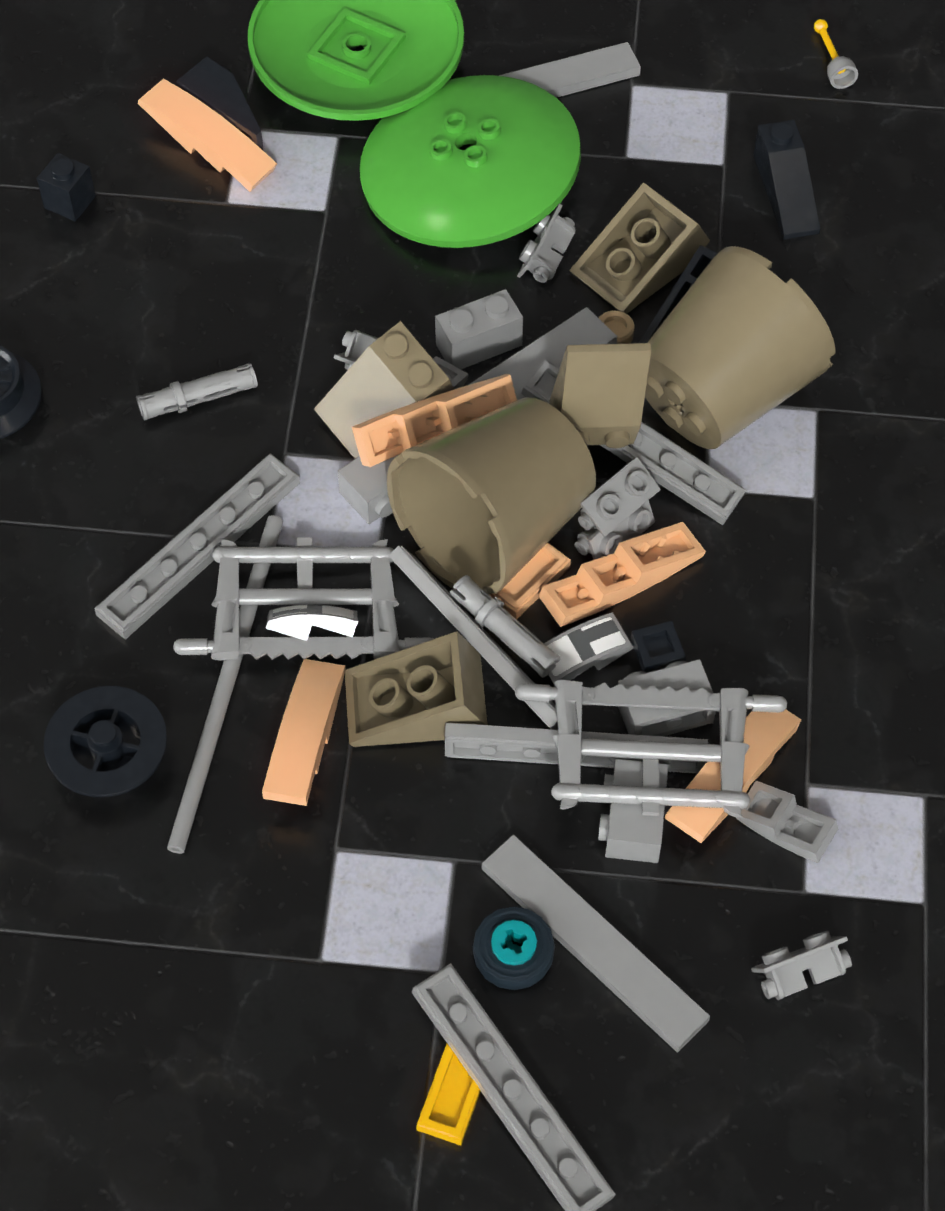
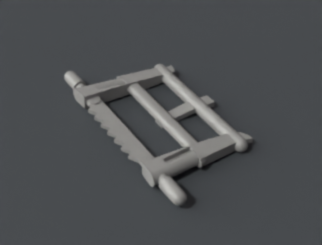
[173,537,434,661]
[515,680,787,818]

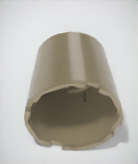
[645,246,836,449]
[387,397,596,594]

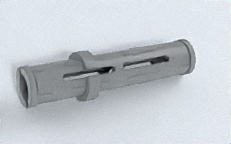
[136,363,258,421]
[449,575,560,678]

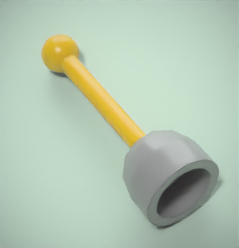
[814,19,858,89]

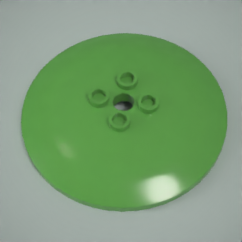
[248,0,464,121]
[360,75,581,248]

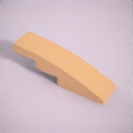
[138,78,277,192]
[352,374,517,467]
[539,522,706,627]
[262,659,346,806]
[665,709,801,843]

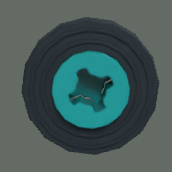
[473,907,555,990]

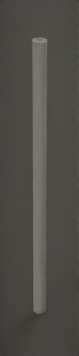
[167,515,283,854]

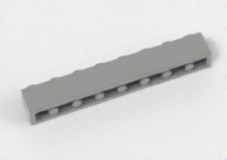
[338,307,617,524]

